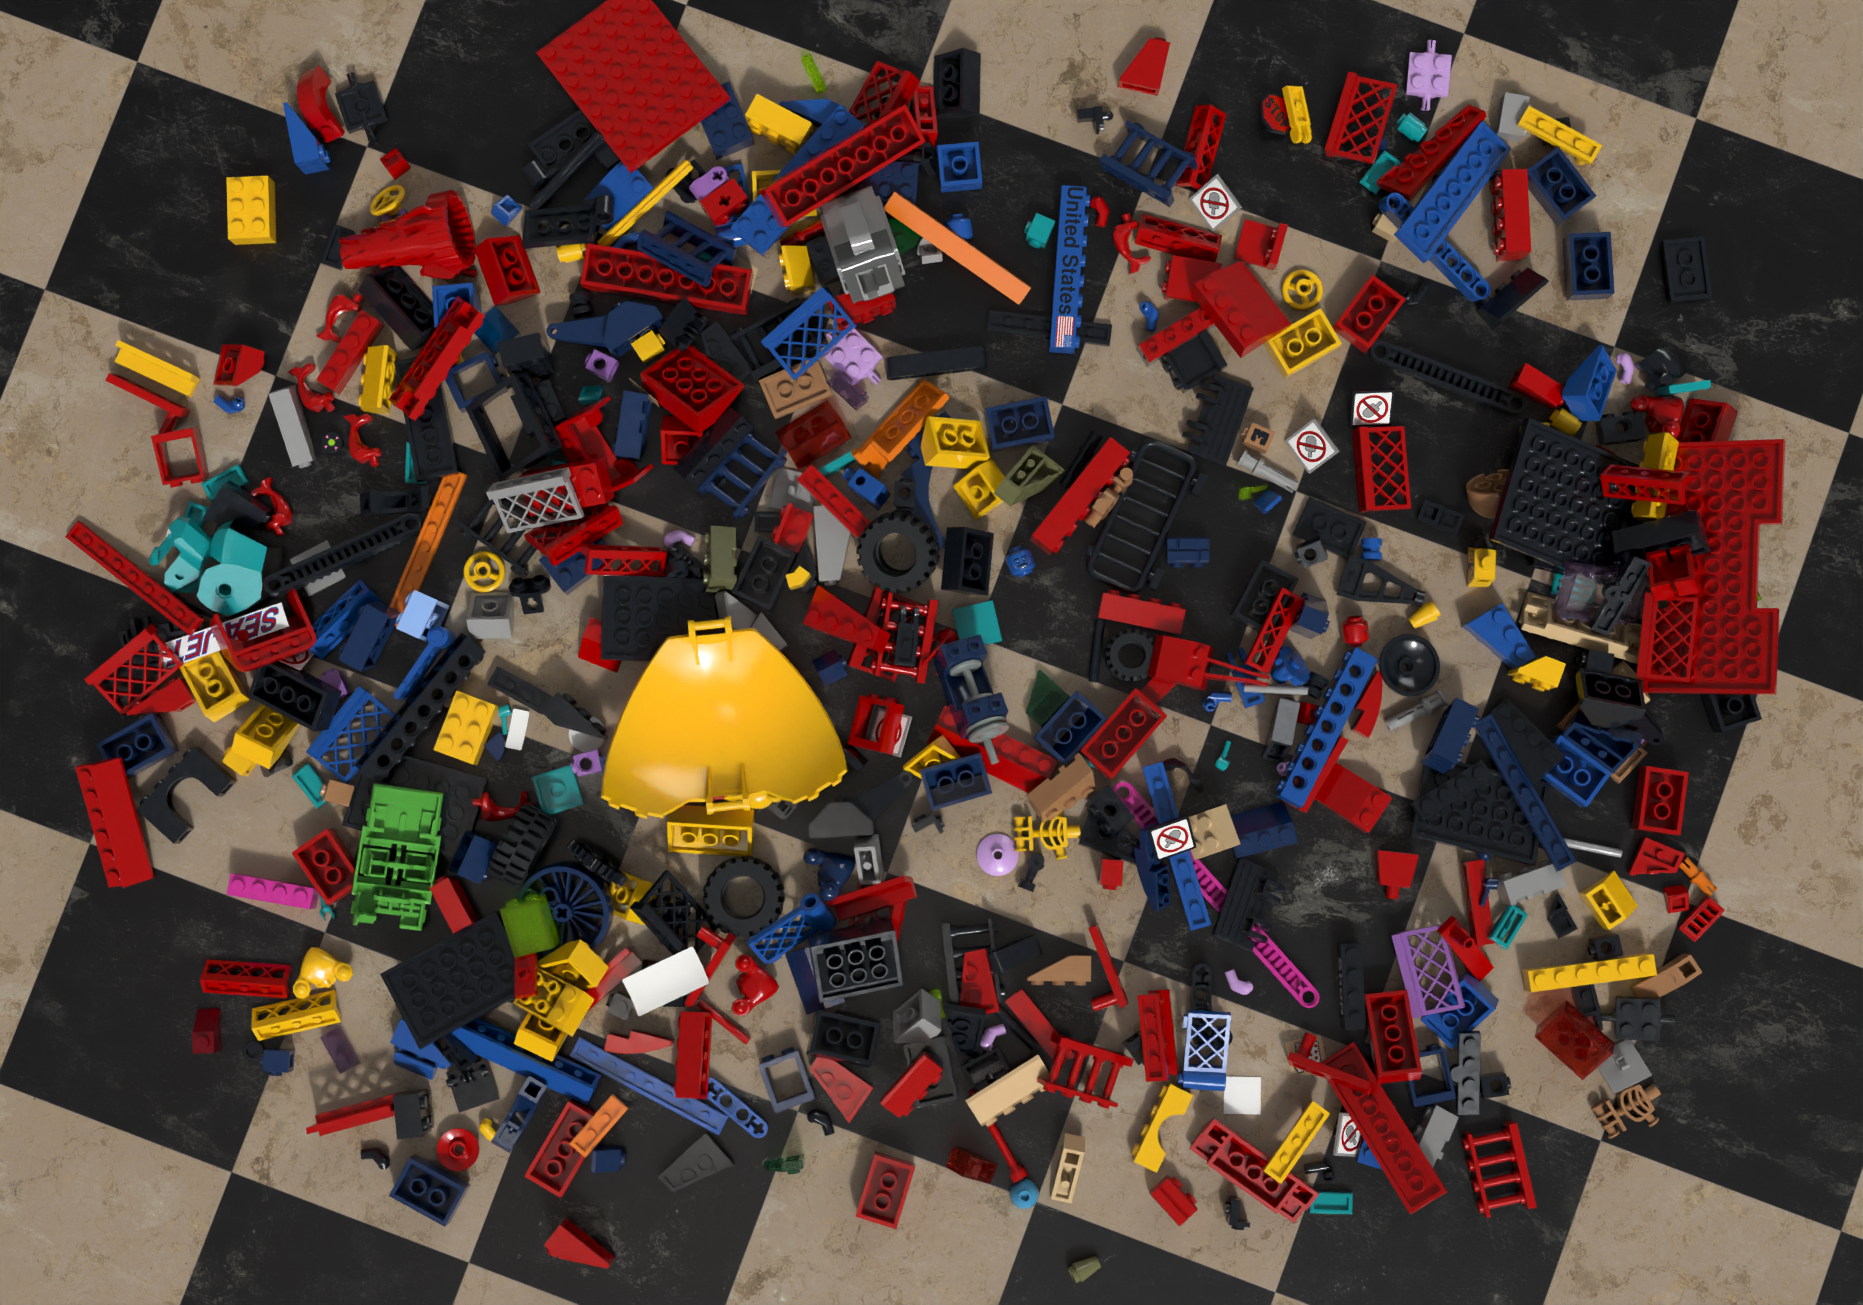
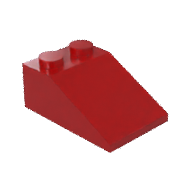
[1315,763,1392,833]
[544,1218,616,1269]

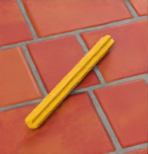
[597,160,693,247]

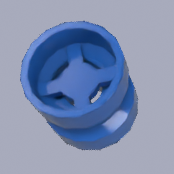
[1361,538,1382,561]

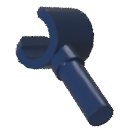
[1479,878,1498,907]

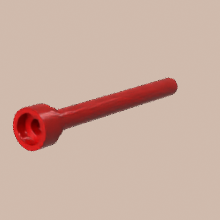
[969,1089,1028,1183]

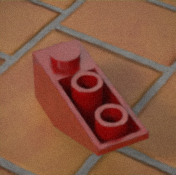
[126,677,197,716]

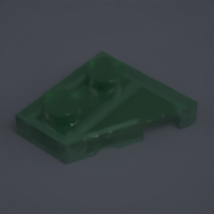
[1026,670,1070,728]
[764,1154,806,1175]

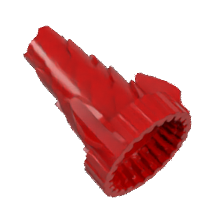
[338,190,476,279]

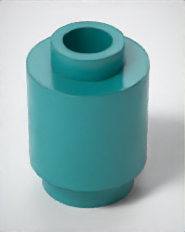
[1396,113,1428,142]

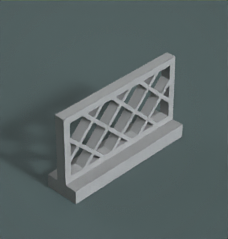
[486,467,584,533]

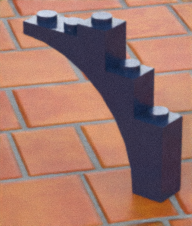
[896,411,951,551]

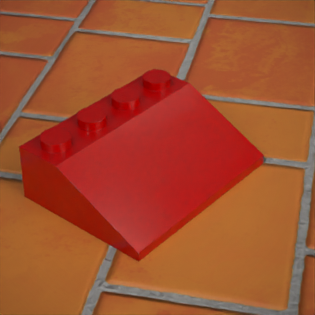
[1191,261,1291,358]
[640,345,744,434]

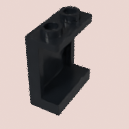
[1161,330,1228,394]

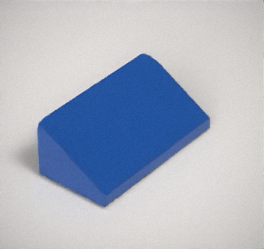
[394,1050,438,1080]

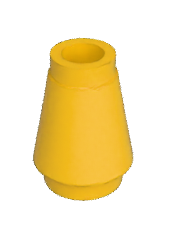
[1408,601,1441,629]

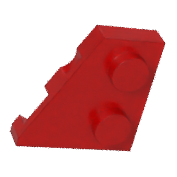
[1627,836,1685,875]

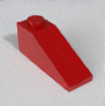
[912,85,938,149]

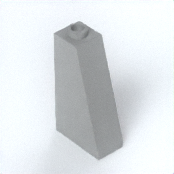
[268,384,316,468]
[813,503,856,586]

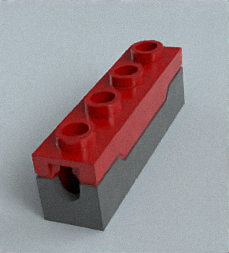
[1136,307,1215,367]

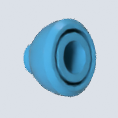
[1009,1179,1039,1209]

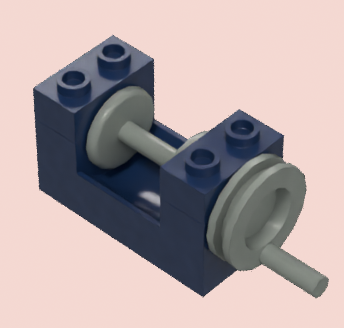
[934,634,1009,764]

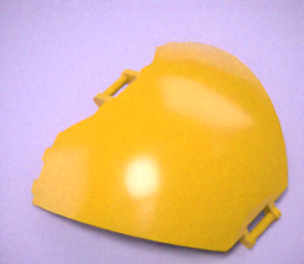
[601,616,848,819]

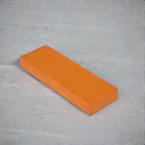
[569,1094,628,1158]

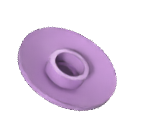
[977,834,1019,876]

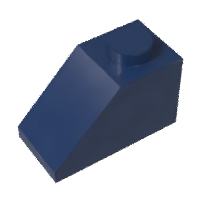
[591,1145,626,1173]

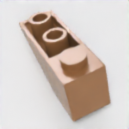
[1631,953,1702,997]
[1027,955,1091,985]

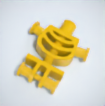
[1013,811,1080,860]

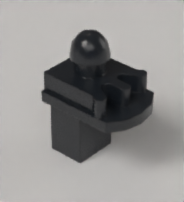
[1076,106,1114,135]

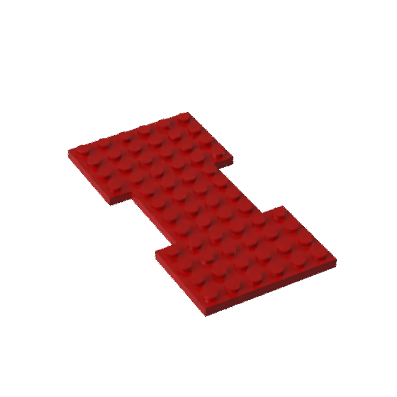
[1643,439,1785,695]

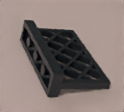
[630,870,718,955]

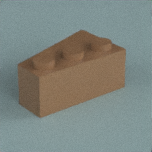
[1028,753,1096,822]

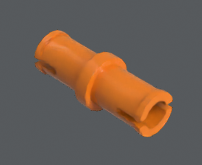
[1679,857,1717,897]

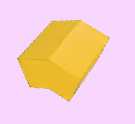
[786,566,811,590]

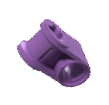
[689,166,729,201]

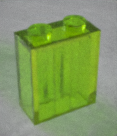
[499,893,560,958]

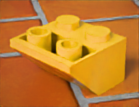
[778,246,816,296]
[1507,656,1566,692]
[1579,871,1638,930]

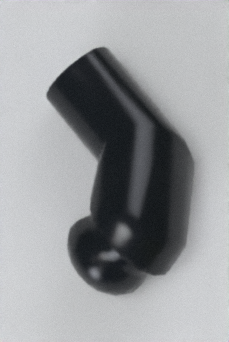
[360,1148,390,1170]

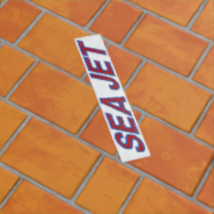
[158,602,289,668]

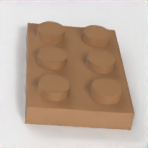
[759,360,833,420]

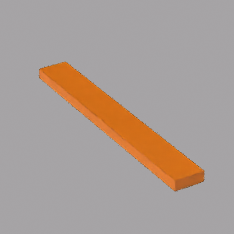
[884,191,1031,305]
[389,472,467,627]

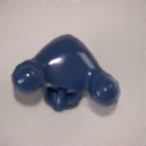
[803,848,855,901]

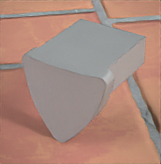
[917,237,943,264]

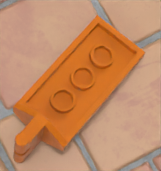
[851,378,949,479]

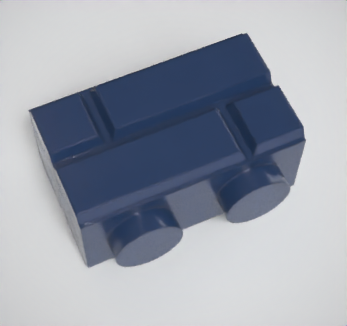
[1165,537,1209,568]

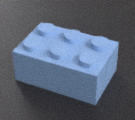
[396,590,450,642]

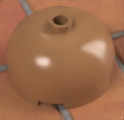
[1466,469,1509,519]

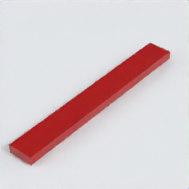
[65,520,205,636]

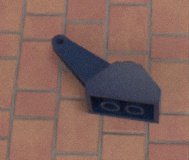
[546,301,664,359]

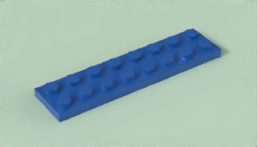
[731,105,865,257]
[1394,121,1511,263]

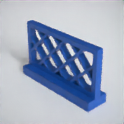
[761,286,857,380]
[306,686,395,784]

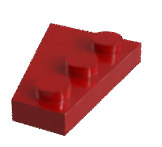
[960,948,1000,1014]
[809,1057,874,1123]

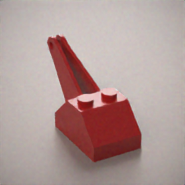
[1148,635,1270,690]

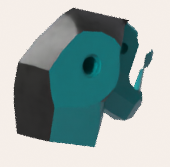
[149,516,283,618]

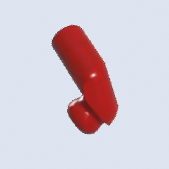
[1090,196,1109,228]

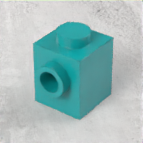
[1024,213,1055,248]

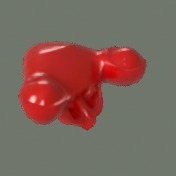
[1630,395,1684,439]
[731,954,779,1016]

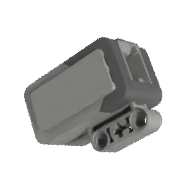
[820,186,905,303]

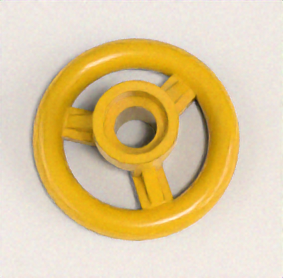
[370,185,405,216]
[1282,269,1323,310]
[464,551,505,592]

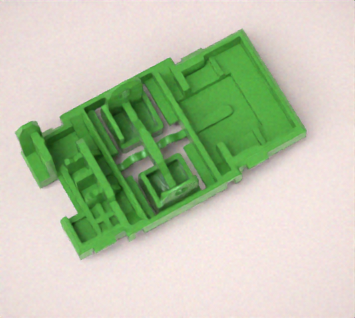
[351,783,444,931]

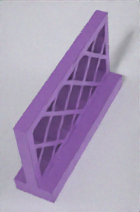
[1392,924,1465,1018]

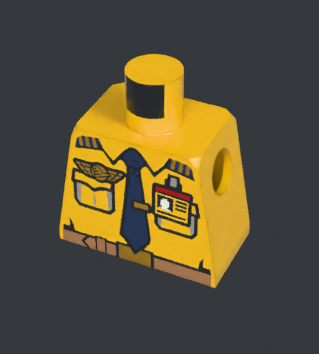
[1467,547,1496,588]

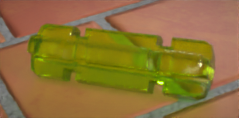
[801,54,827,94]

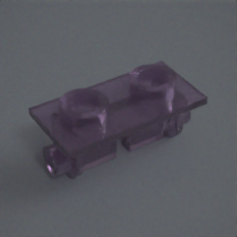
[826,369,869,411]

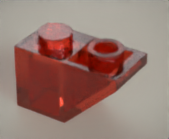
[946,1147,998,1184]

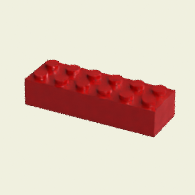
[1030,437,1130,555]

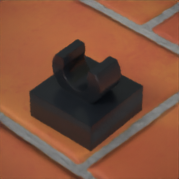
[768,800,798,821]

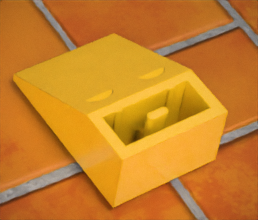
[513,967,594,1037]

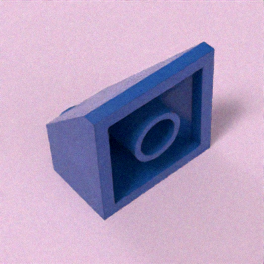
[432,283,483,328]

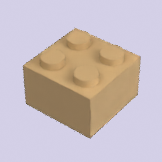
[1189,804,1240,860]

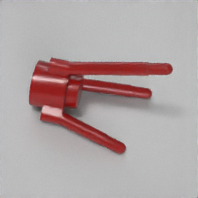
[922,627,959,676]

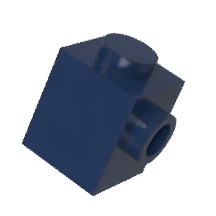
[812,649,848,687]
[260,1048,295,1076]

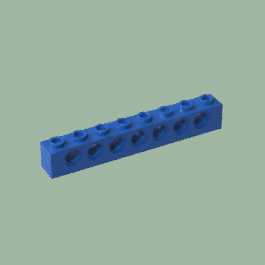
[1276,647,1378,808]

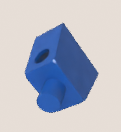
[842,467,891,511]

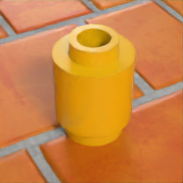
[556,243,587,263]
[1549,408,1582,437]

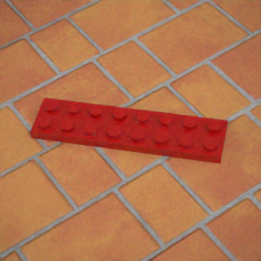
[1321,1042,1448,1214]

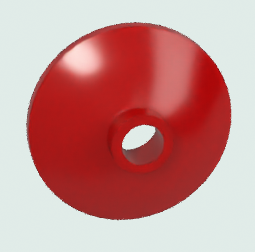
[437,1128,480,1171]

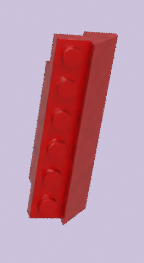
[389,296,485,421]
[927,706,1058,793]
[75,757,154,888]
[1189,1118,1319,1223]

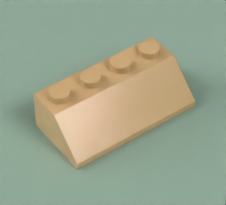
[965,1055,1050,1127]

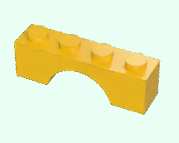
[1131,1082,1193,1173]

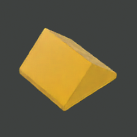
[903,735,961,779]

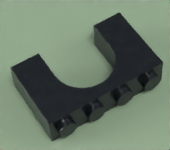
[137,747,237,844]

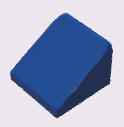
[491,195,522,226]
[1254,490,1282,514]

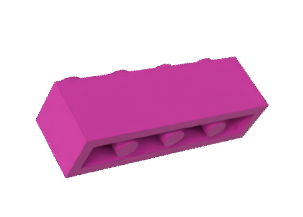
[226,873,319,909]

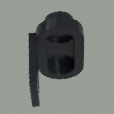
[665,160,706,203]
[509,575,551,614]

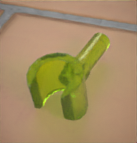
[1239,484,1268,500]
[930,989,946,1019]

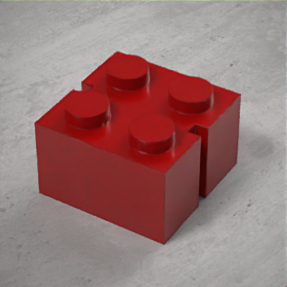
[1646,544,1699,601]

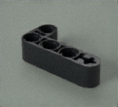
[1190,962,1233,1047]

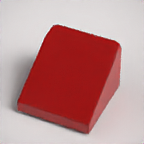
[380,148,411,179]
[1297,702,1318,725]
[1663,885,1689,914]

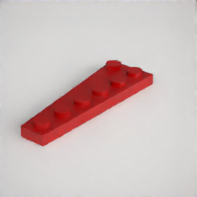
[1376,105,1486,201]

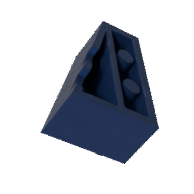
[1289,591,1330,639]

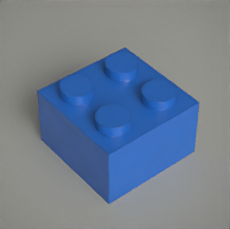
[937,142,982,193]

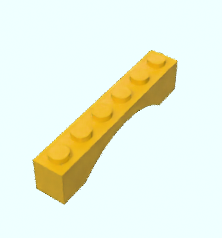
[1522,953,1657,992]

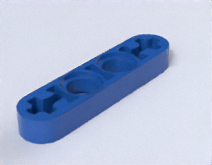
[708,1077,769,1138]

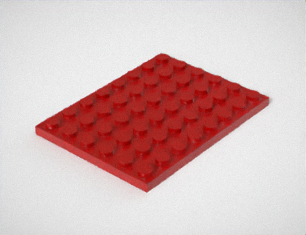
[536,0,730,173]

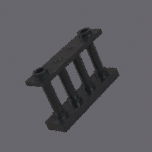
[730,298,828,384]
[457,484,557,576]
[941,917,1005,1005]

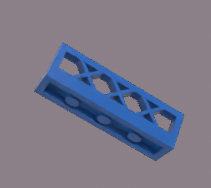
[309,579,382,660]

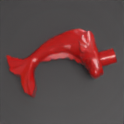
[1112,213,1151,275]
[316,292,363,344]
[288,363,335,412]
[344,414,382,467]
[251,477,293,537]
[473,790,532,822]

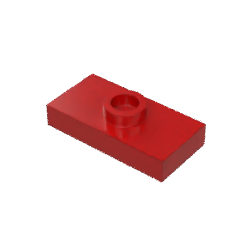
[515,953,537,999]

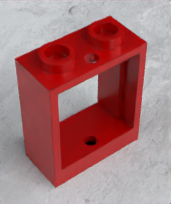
[151,427,209,488]
[848,693,905,755]
[430,875,479,933]

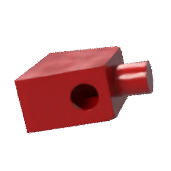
[1374,850,1419,899]

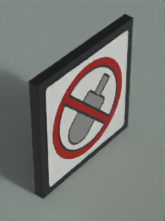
[1349,388,1395,427]
[1147,814,1197,862]

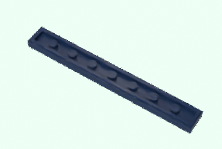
[1474,713,1577,872]

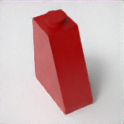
[1118,37,1170,96]
[1508,363,1565,410]

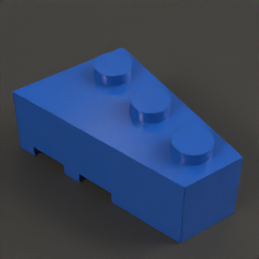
[1461,603,1536,669]

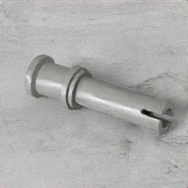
[1236,449,1298,493]
[1384,689,1448,732]

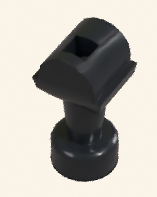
[1018,853,1045,892]

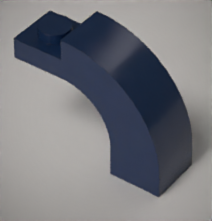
[491,1076,548,1153]

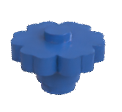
[1271,646,1310,686]

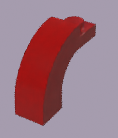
[297,65,345,143]

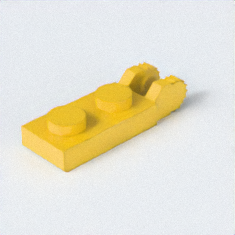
[1282,86,1312,143]

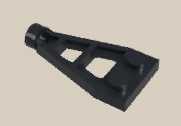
[1336,555,1425,607]

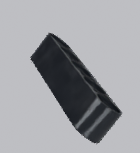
[885,346,988,380]

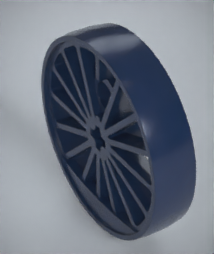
[516,862,614,956]

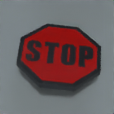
[1259,93,1291,135]

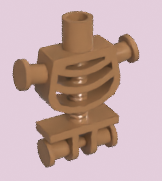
[1084,468,1133,528]
[1591,1083,1661,1139]

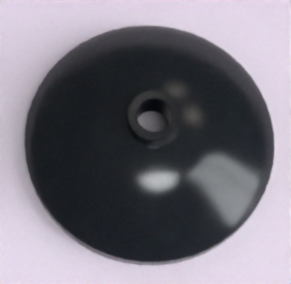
[1379,634,1440,697]

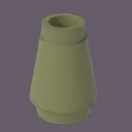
[1068,1256,1101,1283]

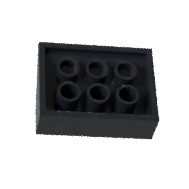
[807,918,903,1003]

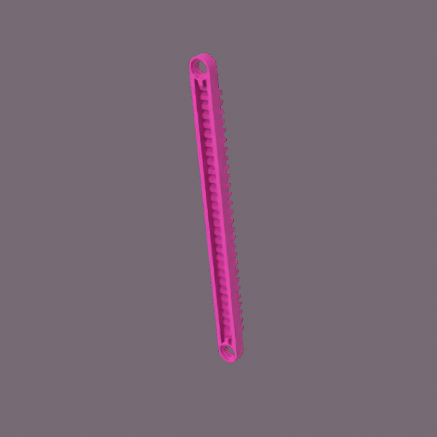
[1113,782,1319,1008]

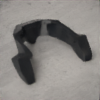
[1163,758,1204,793]

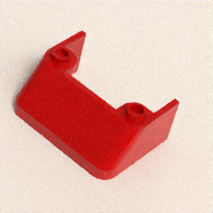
[555,396,653,492]
[210,590,316,672]

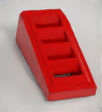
[1678,896,1725,942]

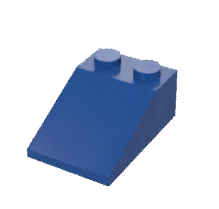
[283,102,331,174]
[582,162,654,232]
[1562,345,1617,421]
[1421,971,1499,1049]

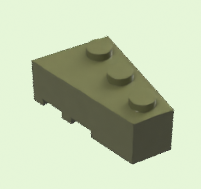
[994,445,1065,506]
[702,525,737,594]

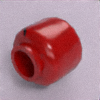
[1341,616,1369,647]

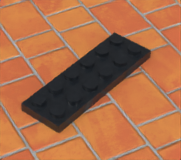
[394,357,459,482]

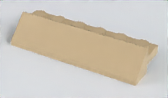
[1518,592,1642,664]

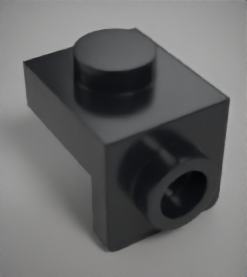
[911,813,945,834]
[1224,1196,1250,1230]

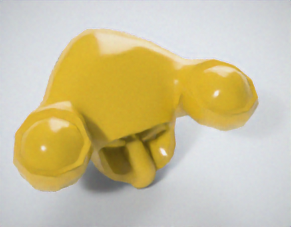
[293,947,353,999]

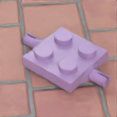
[1406,40,1452,111]
[825,328,883,387]

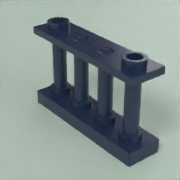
[1099,120,1198,207]
[637,211,736,287]
[697,424,788,521]

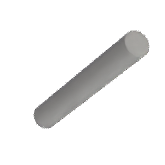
[1244,684,1308,695]
[1563,838,1622,858]

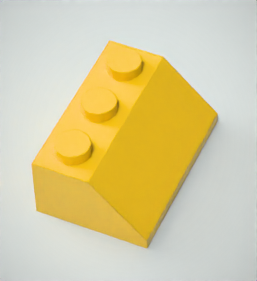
[359,345,397,415]
[921,416,990,469]

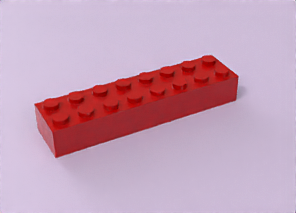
[759,104,926,227]
[580,243,754,315]

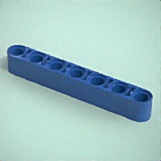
[1379,193,1491,302]

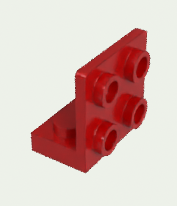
[1234,219,1288,270]
[772,502,814,554]

